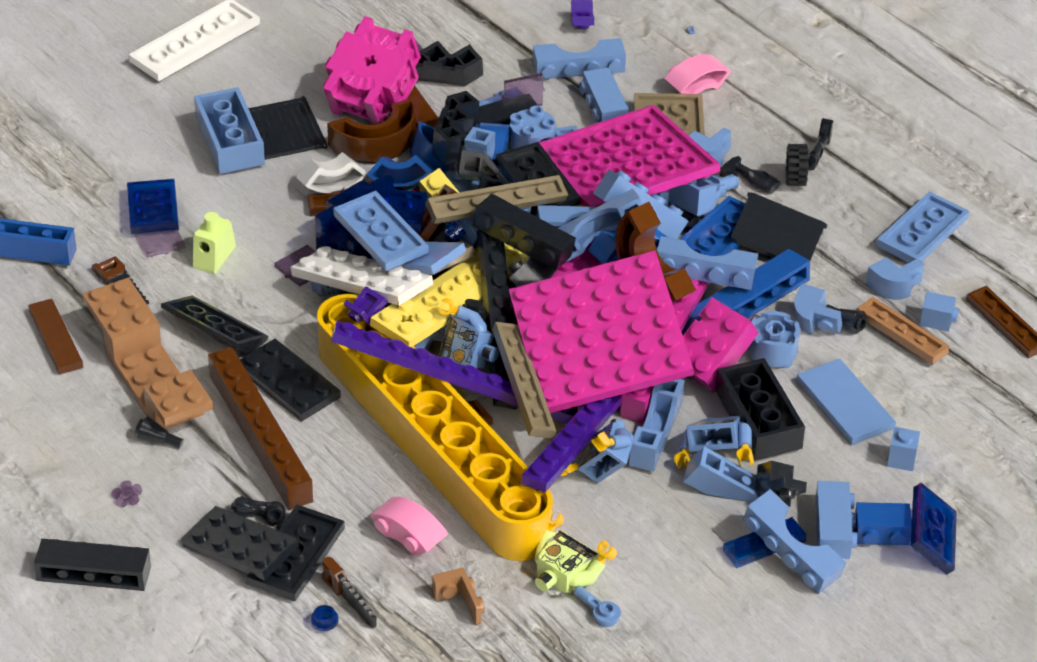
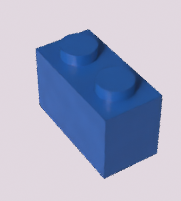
[854,502,913,545]

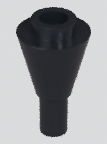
[826,304,867,334]
[135,416,184,449]

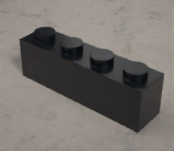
[472,94,538,135]
[472,193,576,271]
[34,538,151,591]

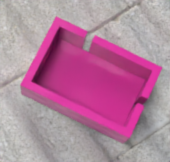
[683,297,759,393]

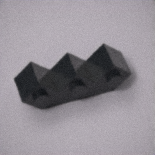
[416,41,483,86]
[432,91,480,165]
[457,146,510,189]

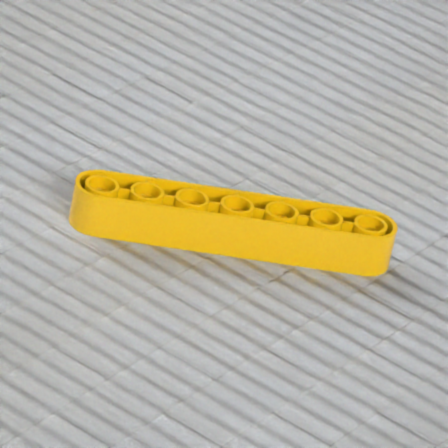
[317,294,553,561]

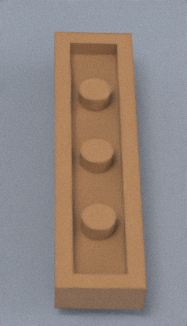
[857,297,949,365]

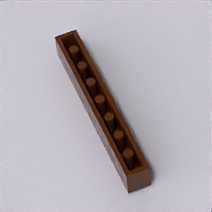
[208,347,313,510]

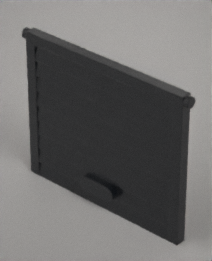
[248,96,328,160]
[730,192,828,260]

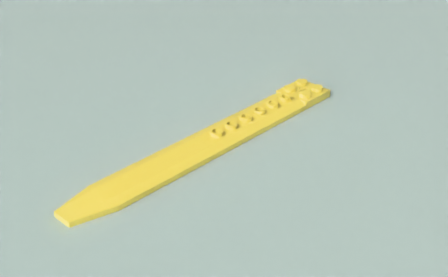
[370,204,583,347]

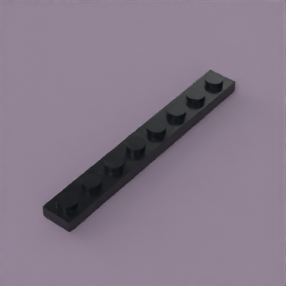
[477,229,518,410]

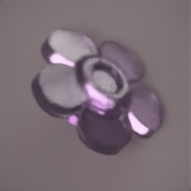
[111,480,142,507]

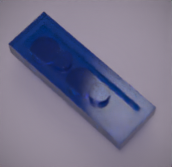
[723,517,807,569]

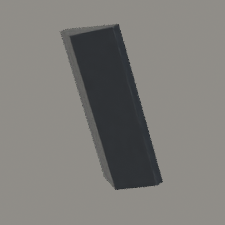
[161,295,269,355]

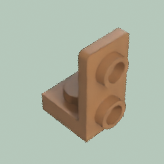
[432,567,485,625]

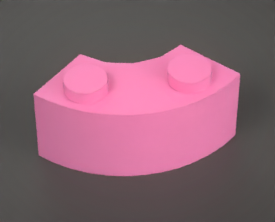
[664,54,732,94]
[370,497,448,556]

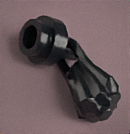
[231,496,286,524]

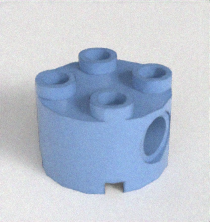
[510,106,556,150]
[748,311,801,368]

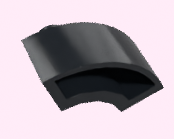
[507,253,556,287]

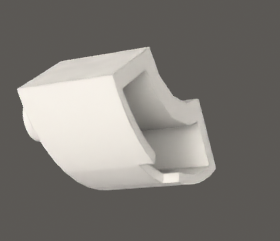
[297,152,368,193]

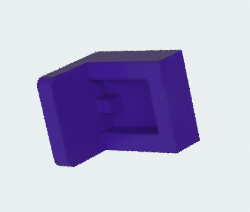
[571,0,595,29]
[343,286,388,326]

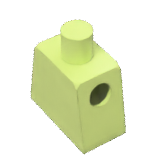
[193,212,236,274]

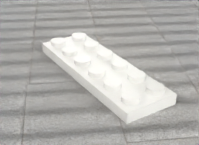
[129,0,260,81]
[291,246,433,306]

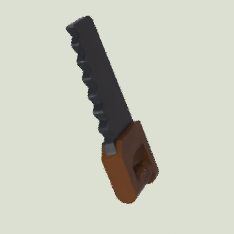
[92,256,149,305]
[322,557,377,628]

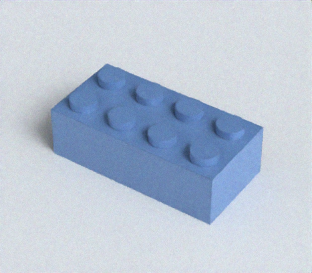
[194,87,265,174]

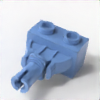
[668,174,739,217]

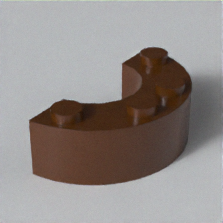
[327,98,416,163]
[615,201,696,302]

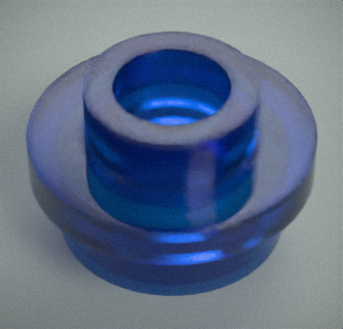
[443,220,466,242]
[311,605,339,631]

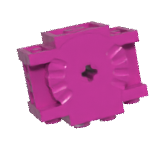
[323,16,421,125]

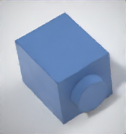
[920,292,959,332]
[887,427,920,471]

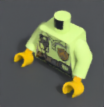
[534,511,617,593]

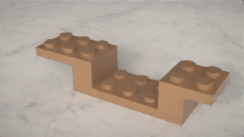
[82,278,213,429]

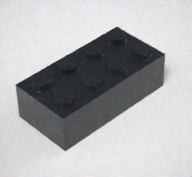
[715,358,805,460]

